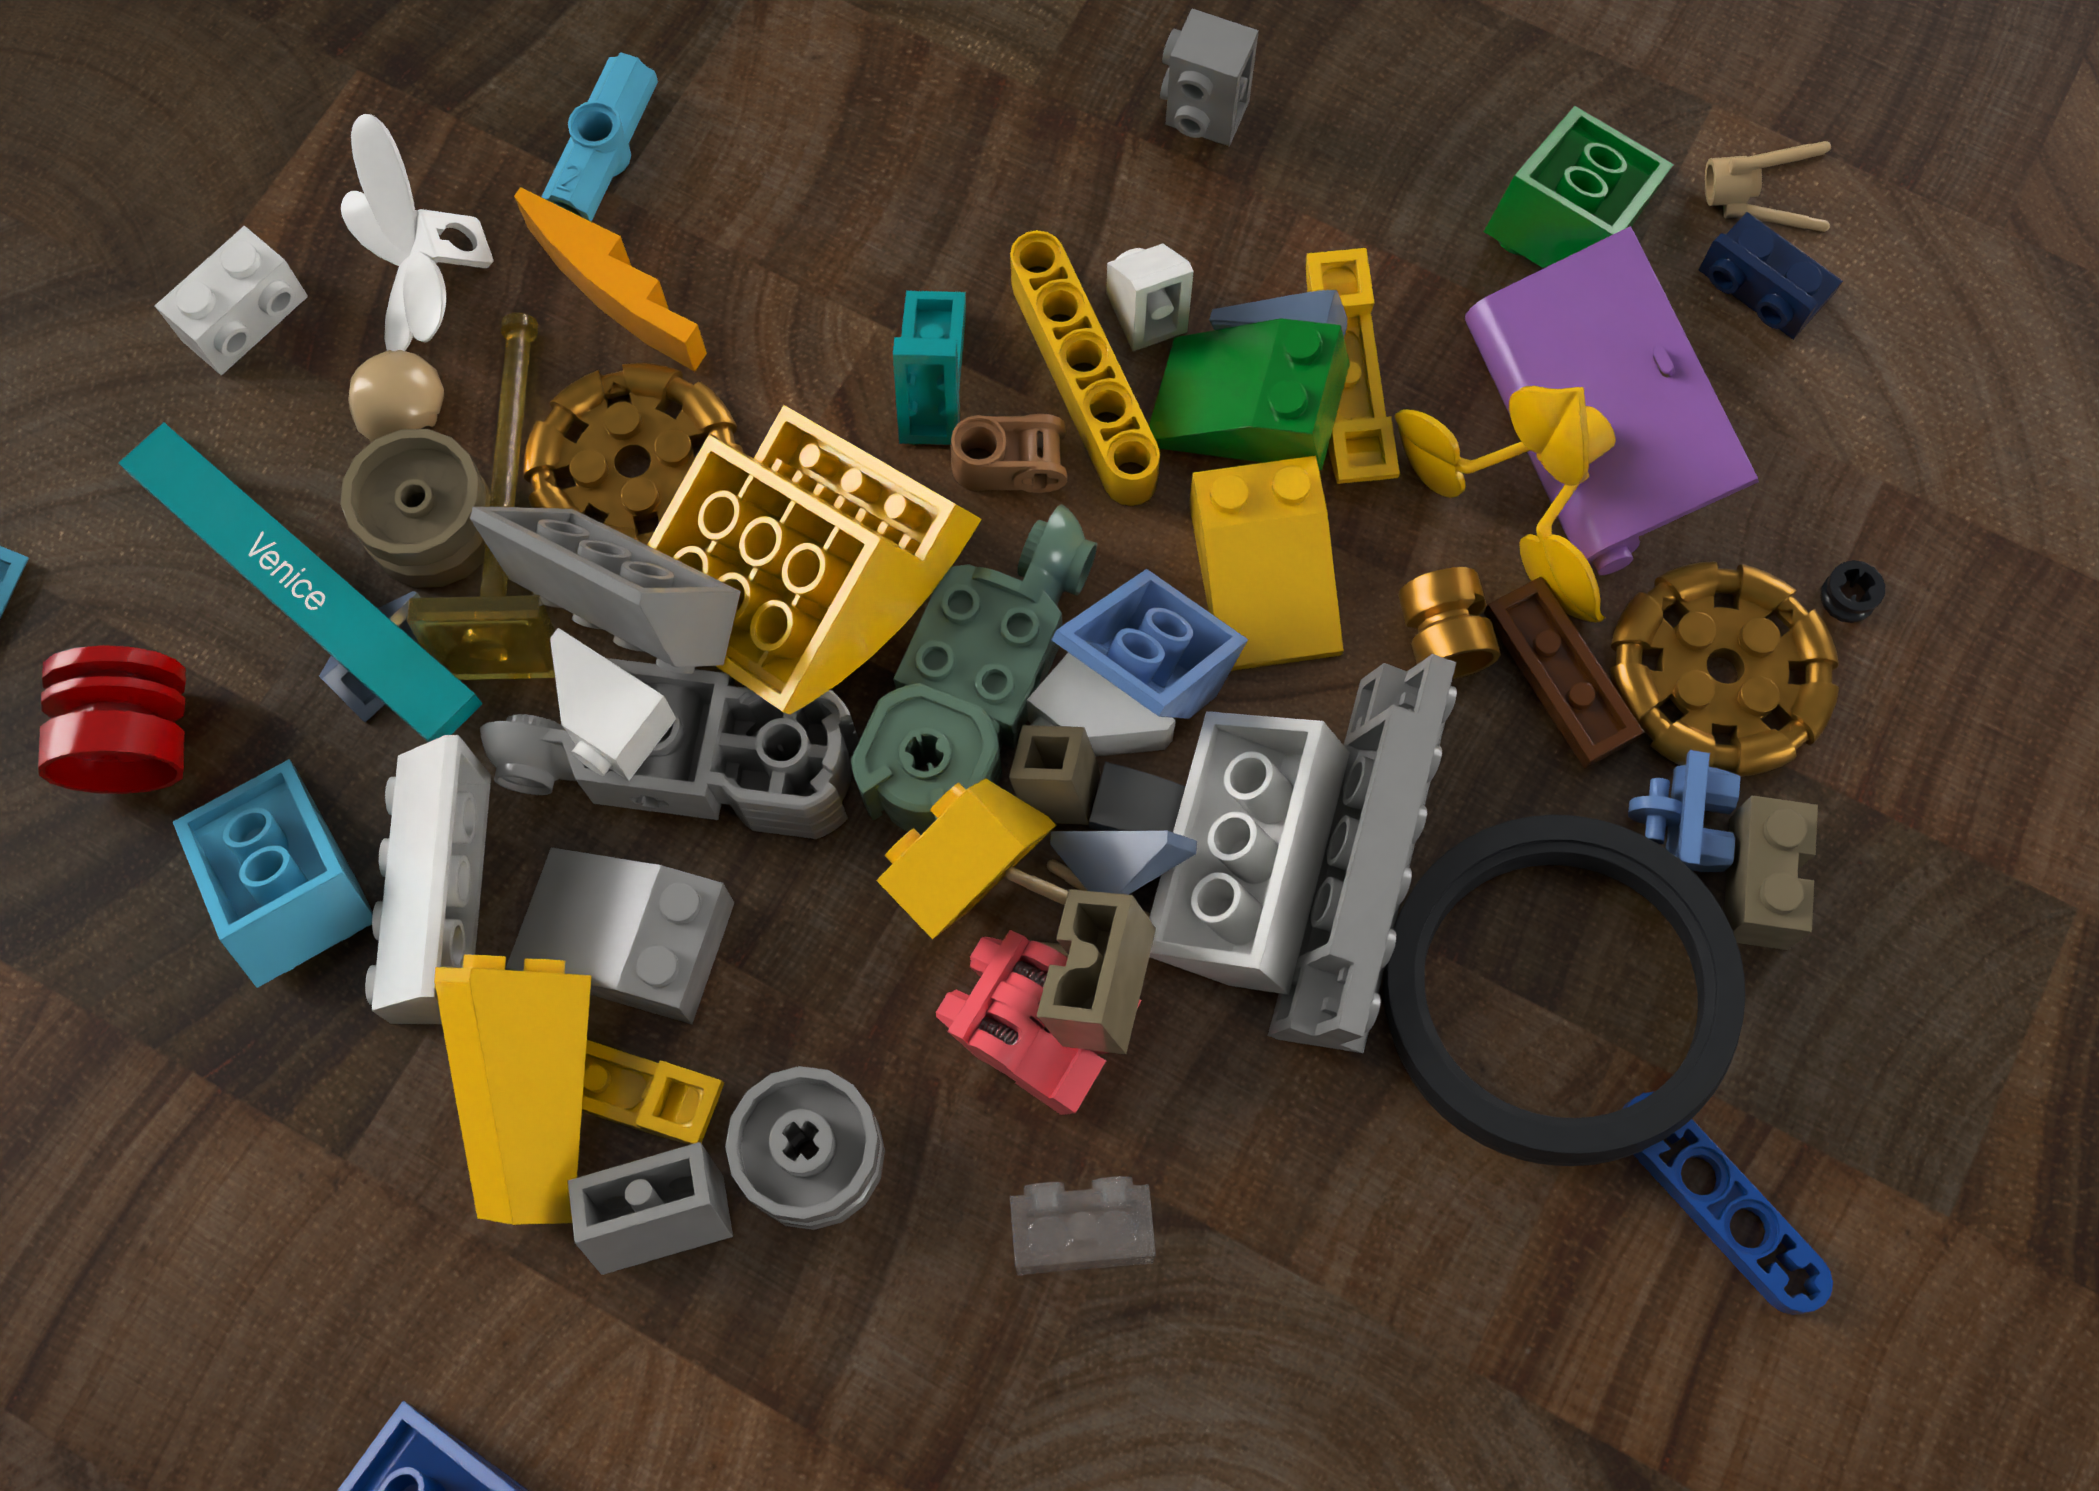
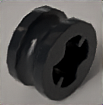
[1820,560,1886,623]

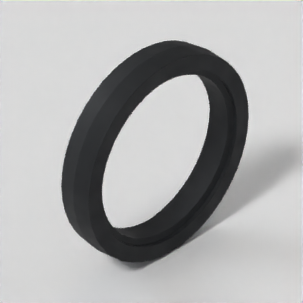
[1383,815,1745,1166]

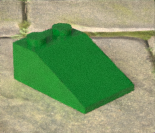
[1483,106,1674,268]
[1149,318,1350,470]

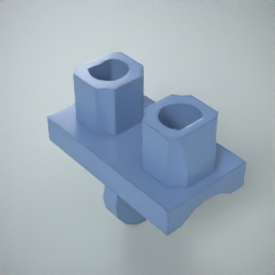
[1628,750,1741,872]

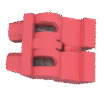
[936,930,1142,1115]

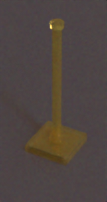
[407,313,555,680]

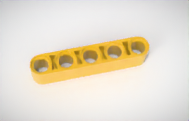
[1010,230,1160,506]

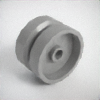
[725,1066,885,1230]

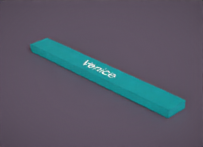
[118,422,483,742]

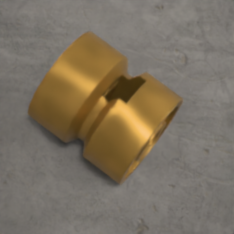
[1398,567,1501,679]

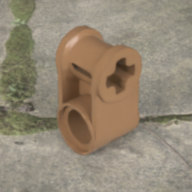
[951,414,1067,493]

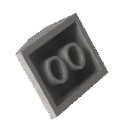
[506,847,734,1024]

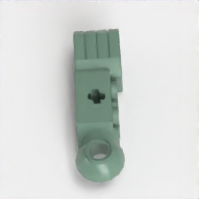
[851,504,1097,835]

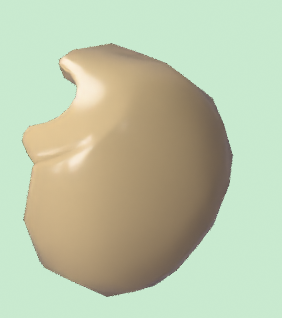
[348,350,444,442]

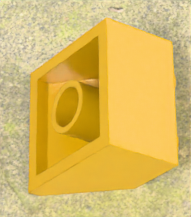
[876,778,1057,939]

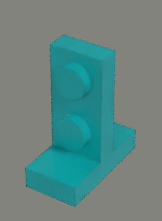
[893,291,966,445]

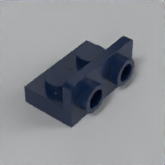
[1698,212,1843,340]

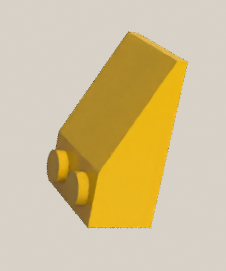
[1189,456,1344,671]

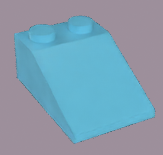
[173,759,373,988]

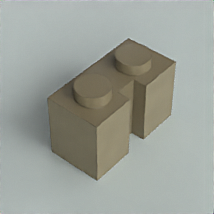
[1724,795,1818,950]
[1037,889,1156,1054]

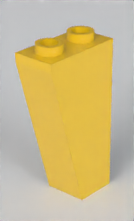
[434,954,591,1225]

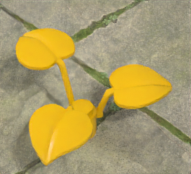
[1394,386,1615,623]

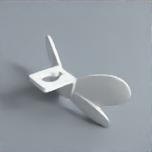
[341,114,493,351]

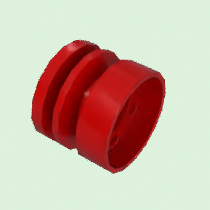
[38,645,186,794]

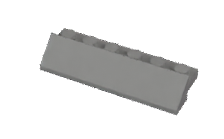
[1268,654,1457,1053]

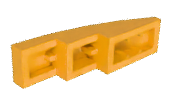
[514,187,707,372]

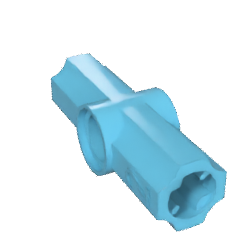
[541,52,658,222]

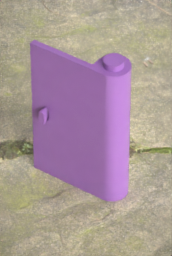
[1465,226,1759,575]

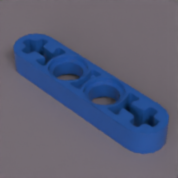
[1622,1092,1833,1315]

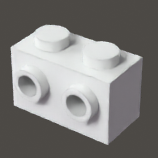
[155,226,308,376]

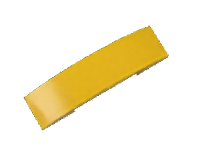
[1306,248,1400,484]
[582,1040,725,1145]

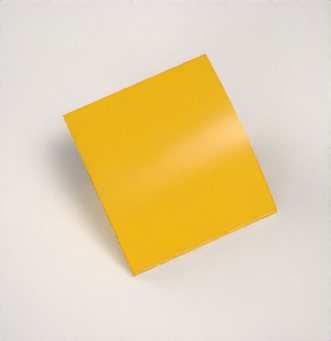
[647,405,982,715]

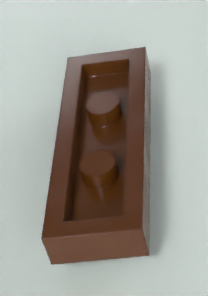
[1484,577,1644,769]

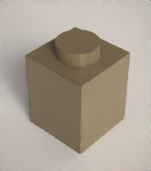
[1009,725,1101,825]

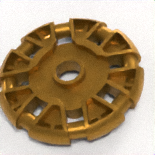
[524,363,743,545]
[1610,561,1839,776]

